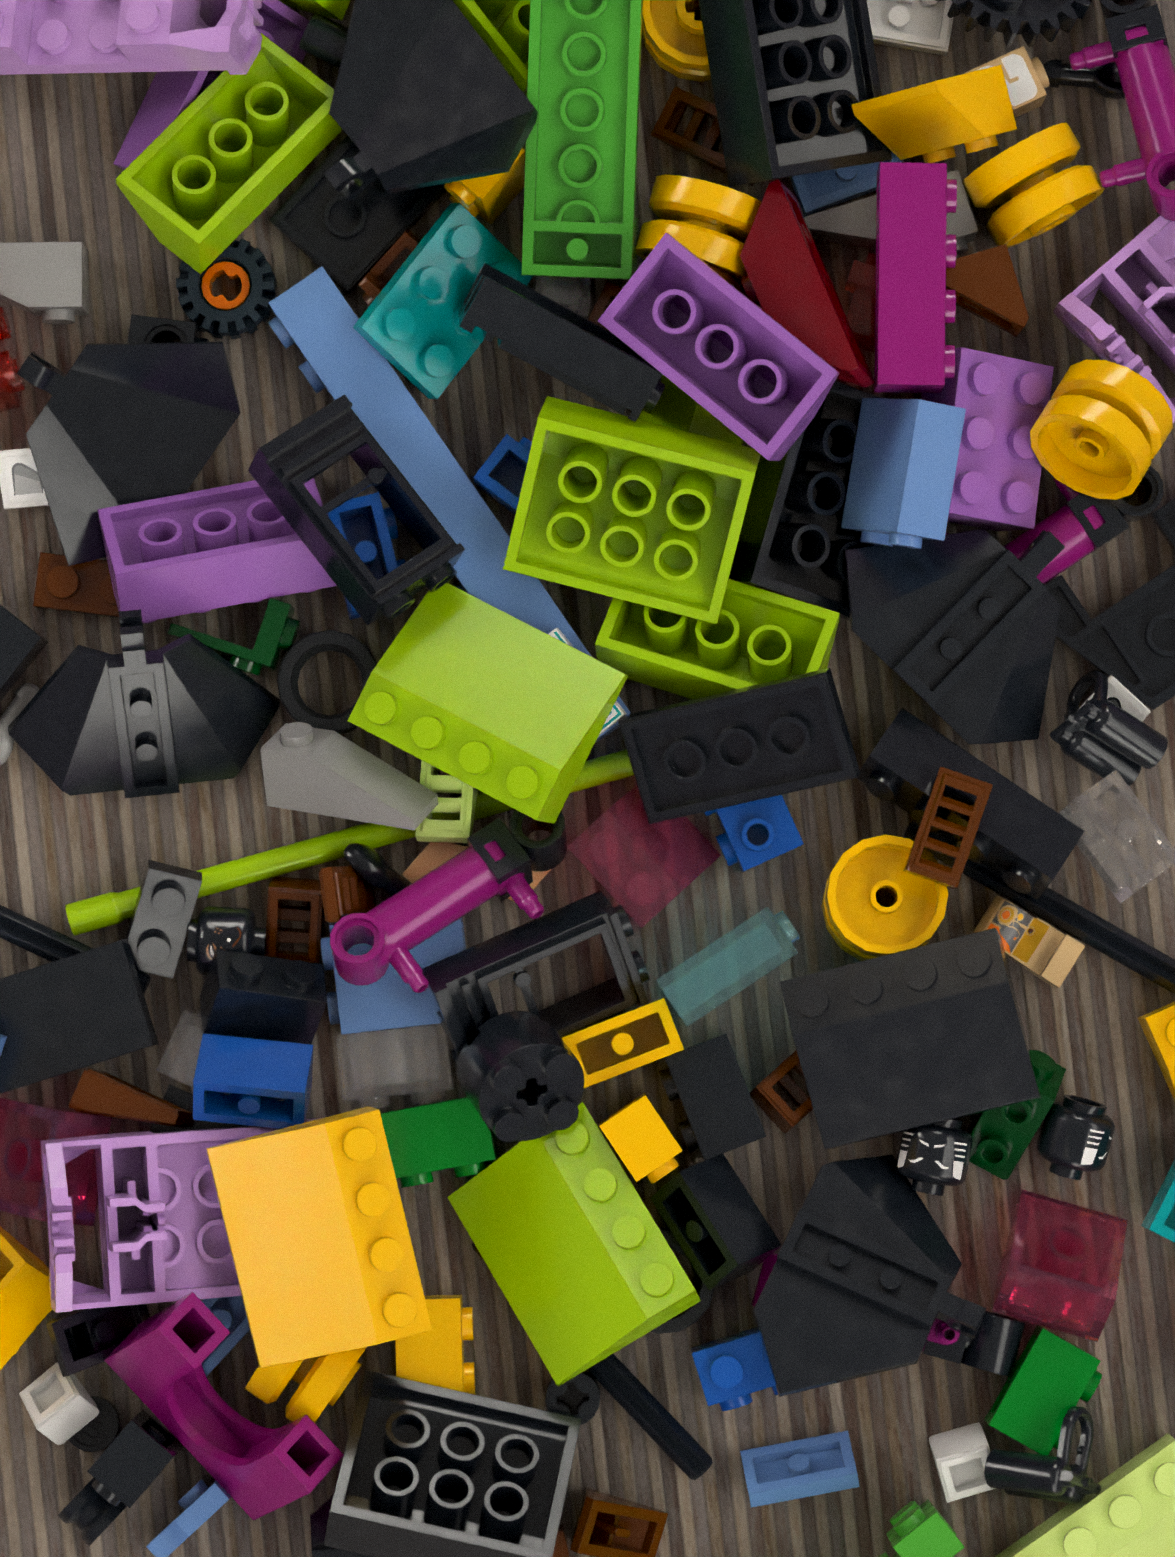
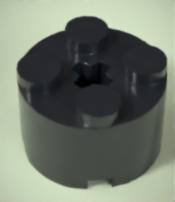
[457,1011,584,1142]

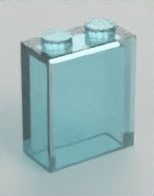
[655,906,800,1027]

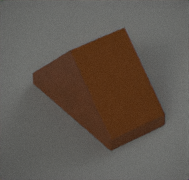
[946,244,1029,337]
[570,1488,668,1557]

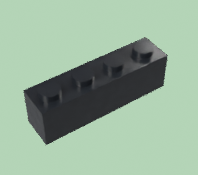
[857,708,1085,900]

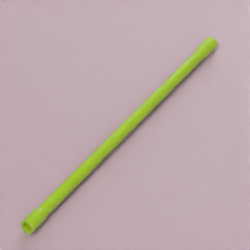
[65,749,634,936]

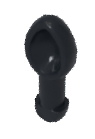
[1043,59,1125,99]
[343,843,410,896]

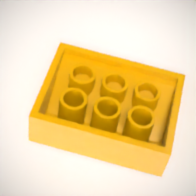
[206,1106,433,1368]

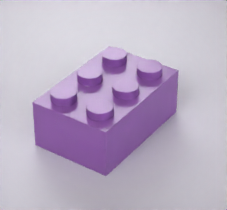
[921,347,1054,532]

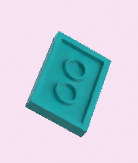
[353,203,534,399]

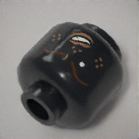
[187,906,267,976]

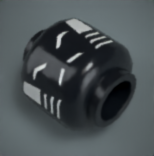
[1036,1095,1115,1180]
[896,1119,973,1196]

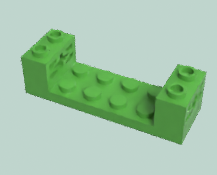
[521,0,643,279]

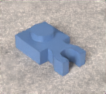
[146,1479,231,1557]

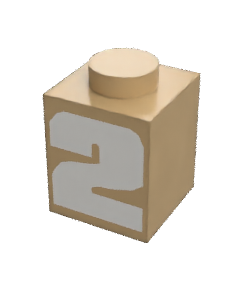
[964,46,1050,118]

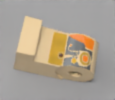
[973,895,1085,989]

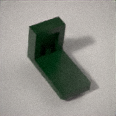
[167,598,300,676]
[969,1049,1066,1180]

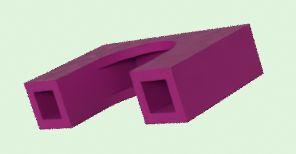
[104,1292,344,1521]

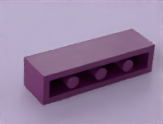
[874,162,957,393]

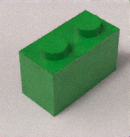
[380,1097,497,1188]
[984,1324,1102,1456]

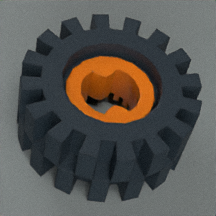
[176,238,277,339]

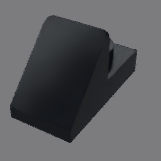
[46,1304,150,1377]

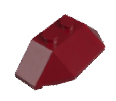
[740,179,875,388]

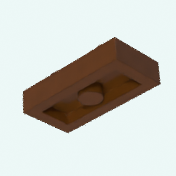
[33,552,119,618]

